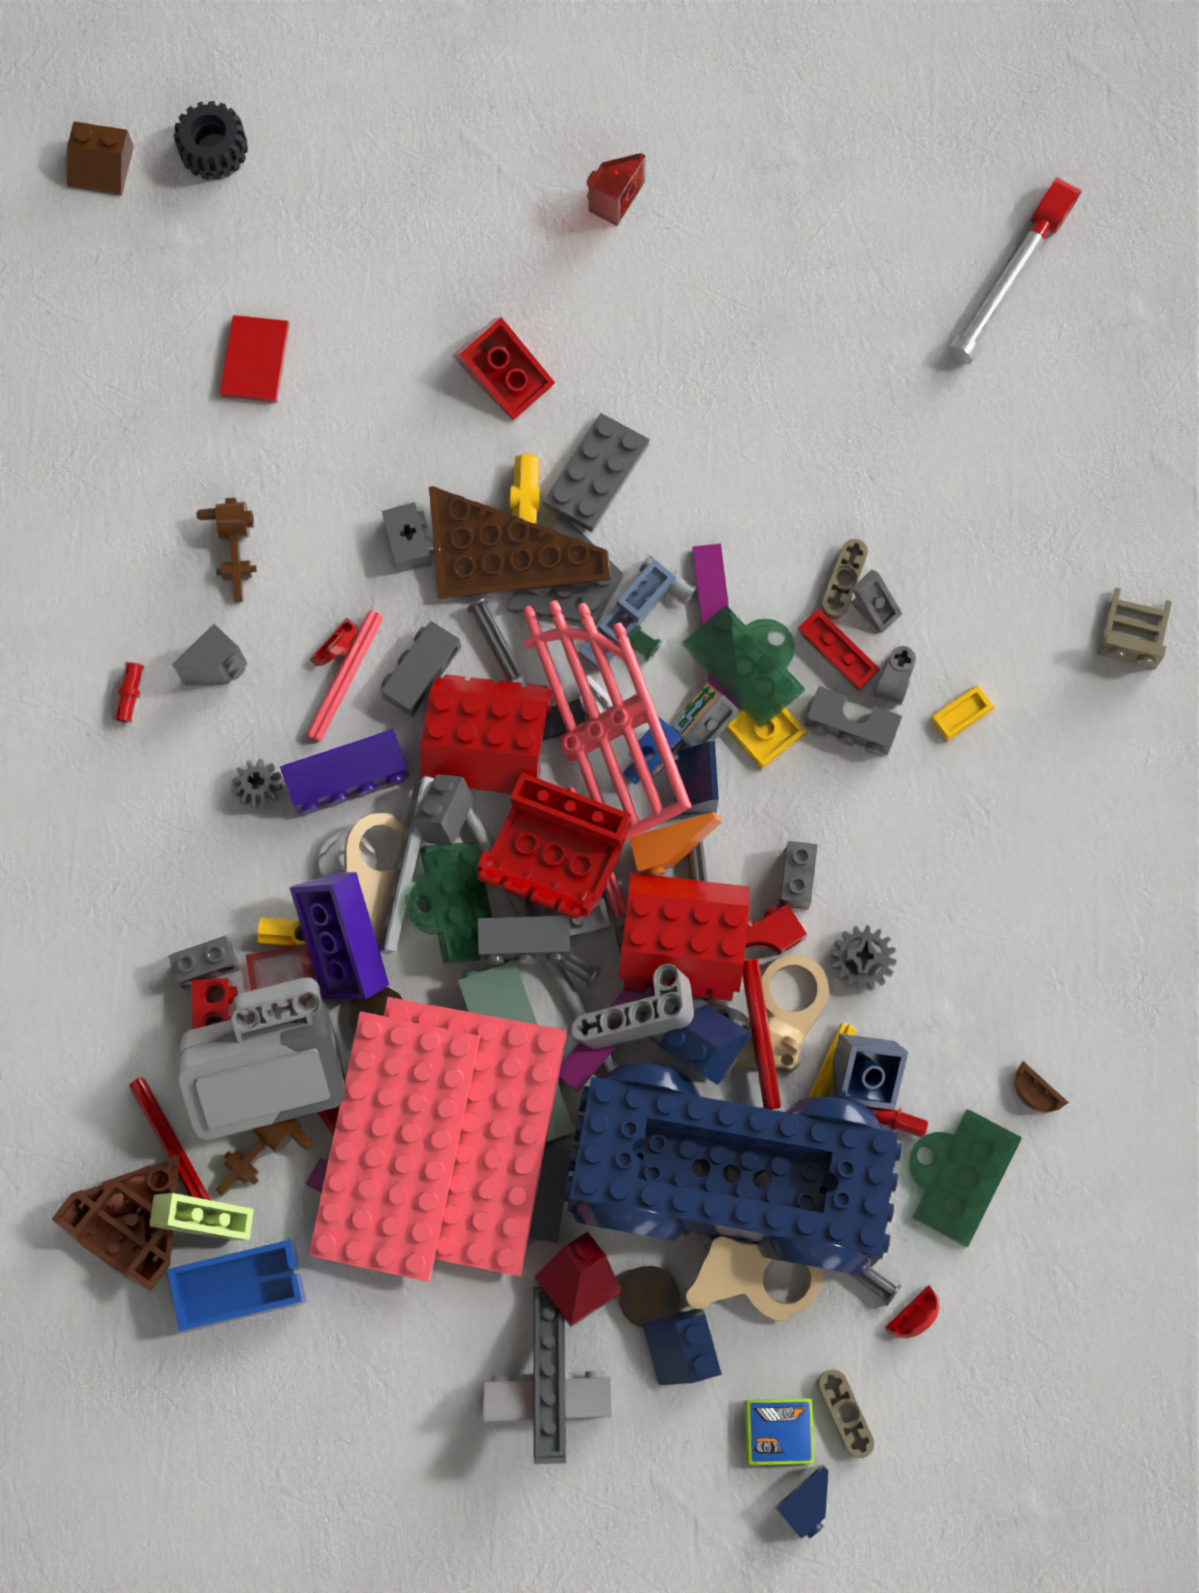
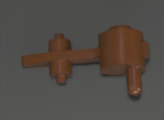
[196,498,257,602]
[215,1118,313,1196]

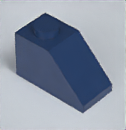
[775,1465,829,1539]

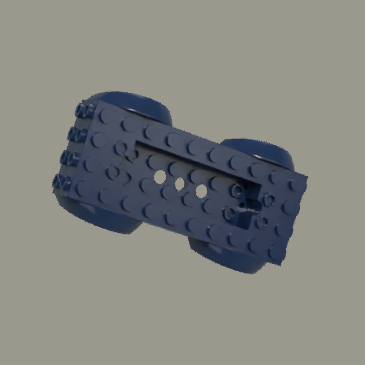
[563,1063,902,1275]

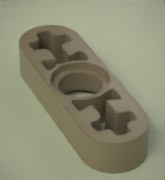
[821,539,868,620]
[818,1369,874,1458]

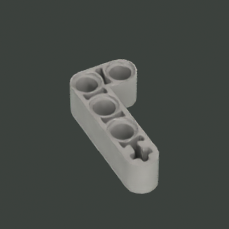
[572,964,694,1050]

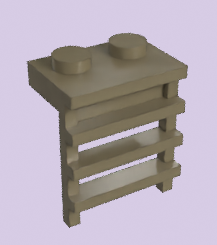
[1098,587,1172,669]

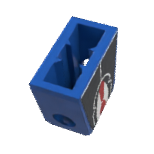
[623,717,686,785]

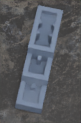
[578,559,676,671]

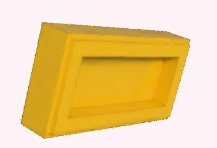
[929,685,995,742]

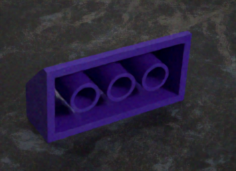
[279,729,410,814]
[289,872,389,1000]

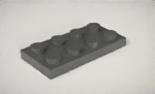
[543,413,650,533]

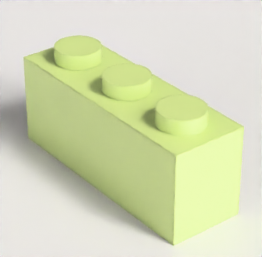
[149,1193,254,1241]

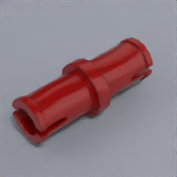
[113,662,144,723]

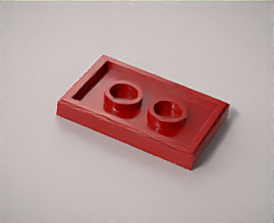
[220,315,289,403]

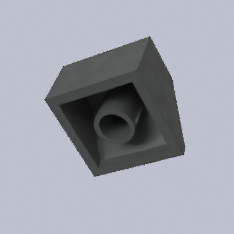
[172,624,247,685]

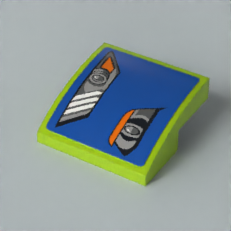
[745,1399,814,1465]

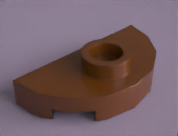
[1014,1061,1069,1113]

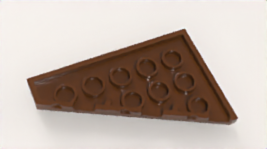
[429,486,611,599]

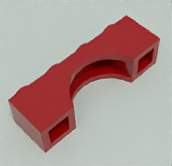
[702,904,807,1001]

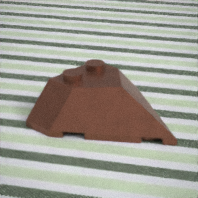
[52,1155,179,1291]

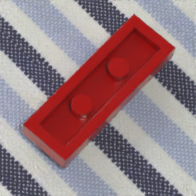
[797,608,880,691]

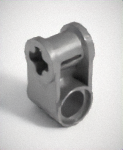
[873,646,916,706]

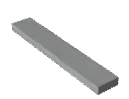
[378,776,434,954]

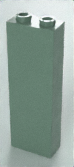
[458,959,575,1145]

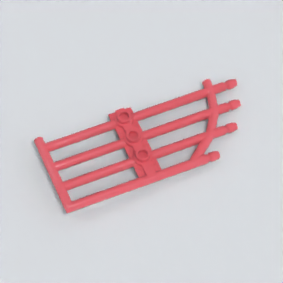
[523,600,692,841]

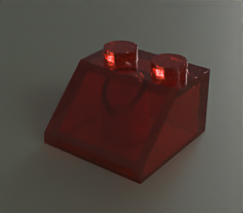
[586,153,646,226]

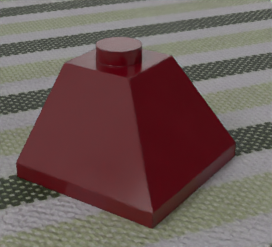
[535,1231,621,1327]

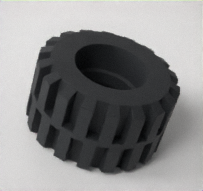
[174,101,248,180]

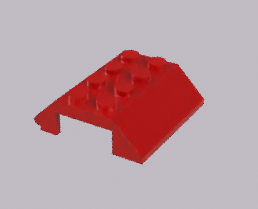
[420,674,553,794]
[477,772,632,920]
[618,873,750,1001]

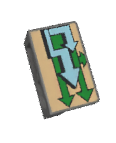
[670,682,741,747]

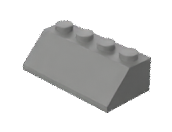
[483,1371,612,1422]

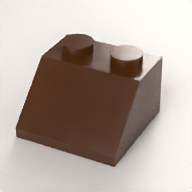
[67,121,134,195]

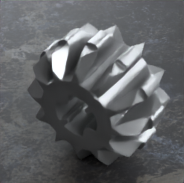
[232,759,283,809]

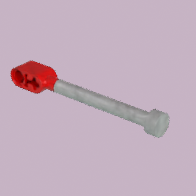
[948,177,1082,364]

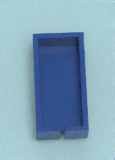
[167,1240,307,1332]

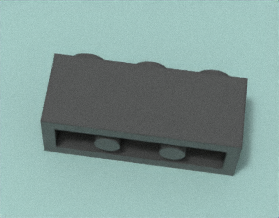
[381,621,462,717]
[478,916,571,965]

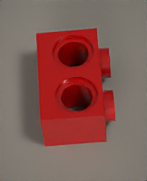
[192,978,238,1030]

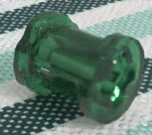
[628,625,662,662]

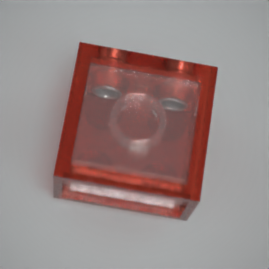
[246,944,315,1006]

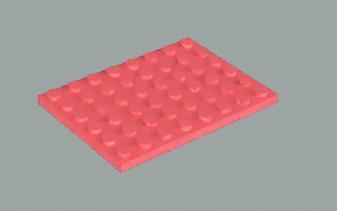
[384,997,567,1276]

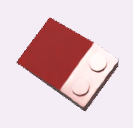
[452,317,555,420]

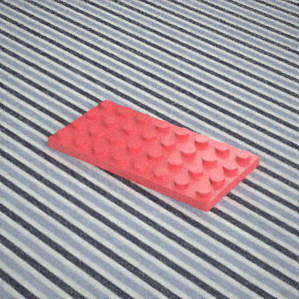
[308,1011,480,1282]

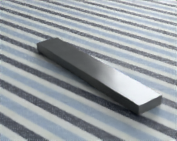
[533,1287,566,1464]

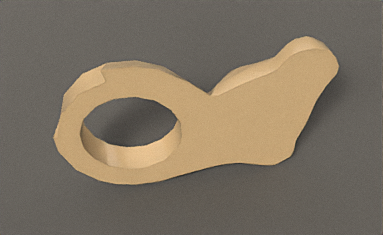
[344,813,421,942]
[732,955,829,1073]
[686,1236,824,1322]

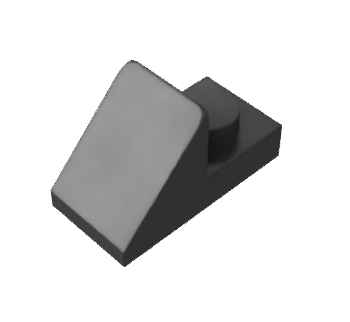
[851,570,903,633]

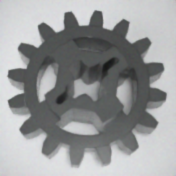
[830,925,897,992]

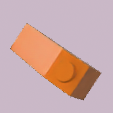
[630,812,722,876]

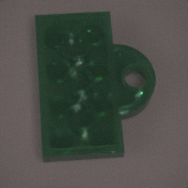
[683,605,805,729]
[405,842,492,964]
[908,1109,1022,1248]

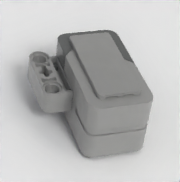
[178,978,346,1140]

